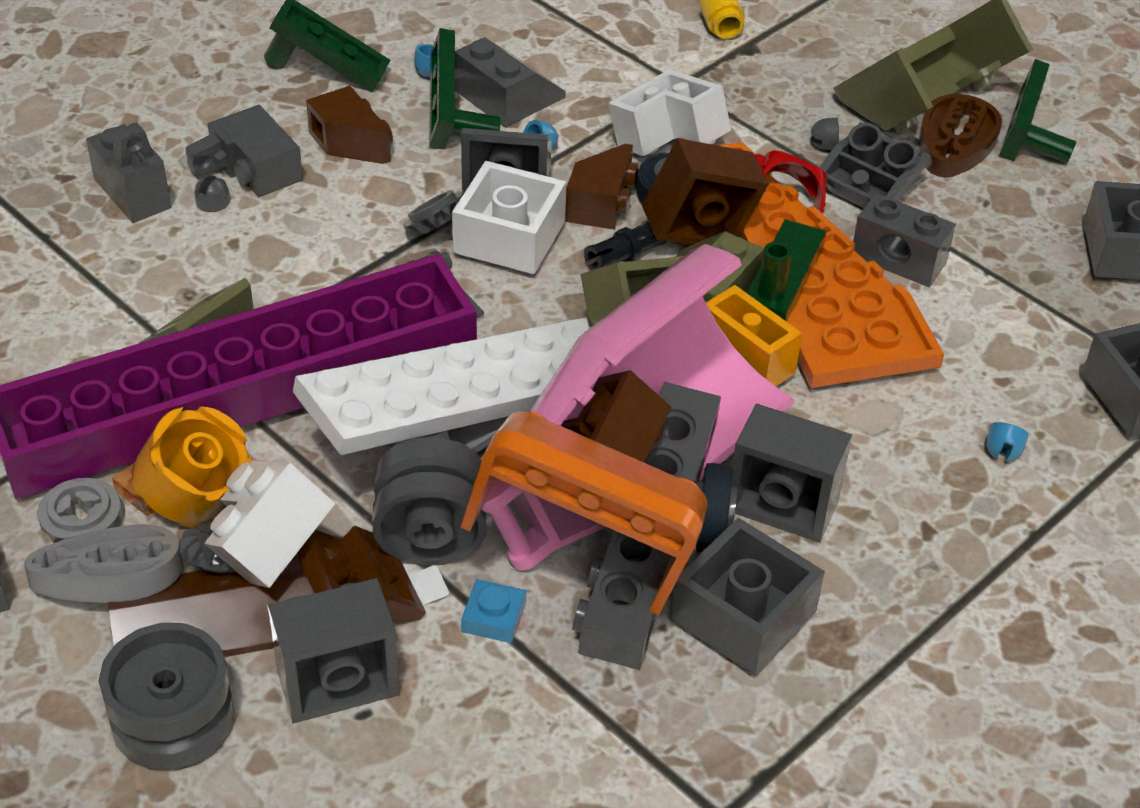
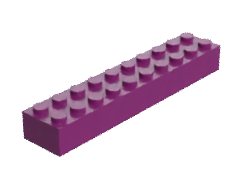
[0,253,477,500]

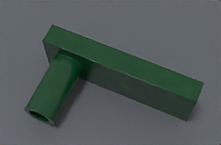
[264,0,391,92]
[429,28,501,149]
[999,59,1076,164]
[747,219,826,322]

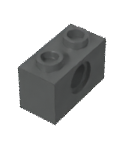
[853,193,956,288]

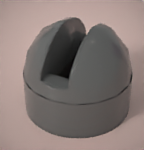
[811,117,839,151]
[194,175,230,212]

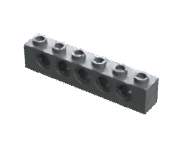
[572,382,721,670]

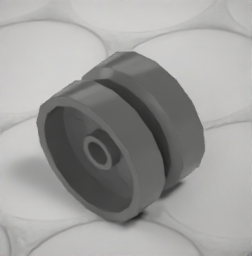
[372,437,487,565]
[98,623,235,770]

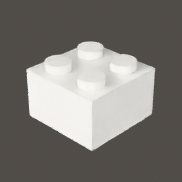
[452,161,567,274]

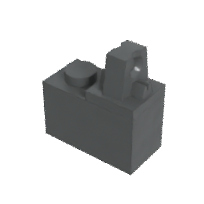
[186,104,303,198]
[86,122,171,224]

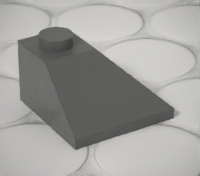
[461,128,552,193]

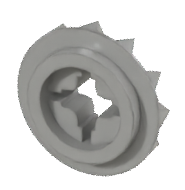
[37,478,122,542]

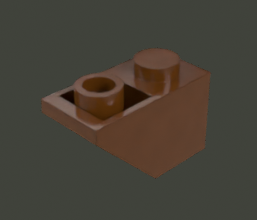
[306,85,393,164]
[565,144,639,230]

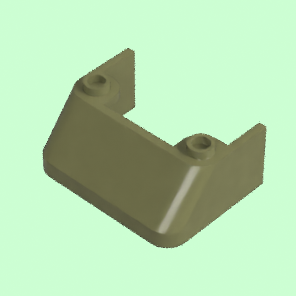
[833,0,1033,134]

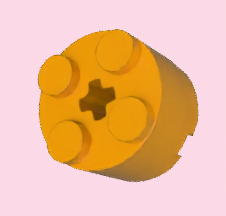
[132,406,252,528]

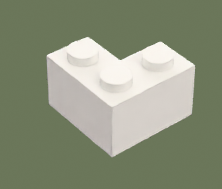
[608,69,731,156]
[204,460,336,588]

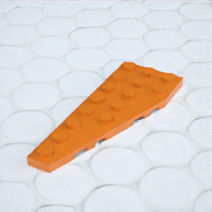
[718,142,944,388]

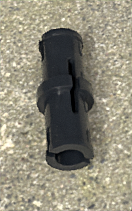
[584,222,668,270]

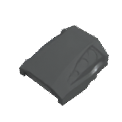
[819,122,932,208]

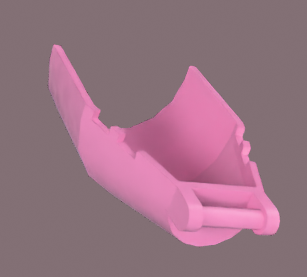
[481,244,794,571]

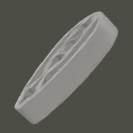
[24,524,183,603]

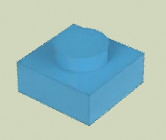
[461,579,527,643]

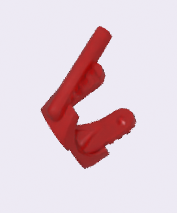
[754,150,827,214]

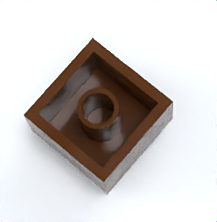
[642,138,769,245]

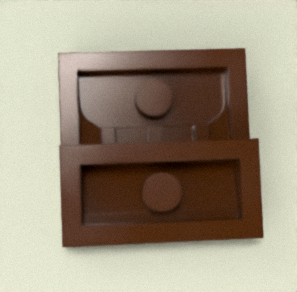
[297,525,426,623]

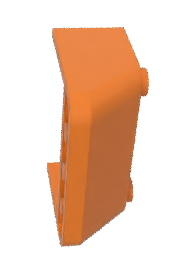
[460,411,708,615]

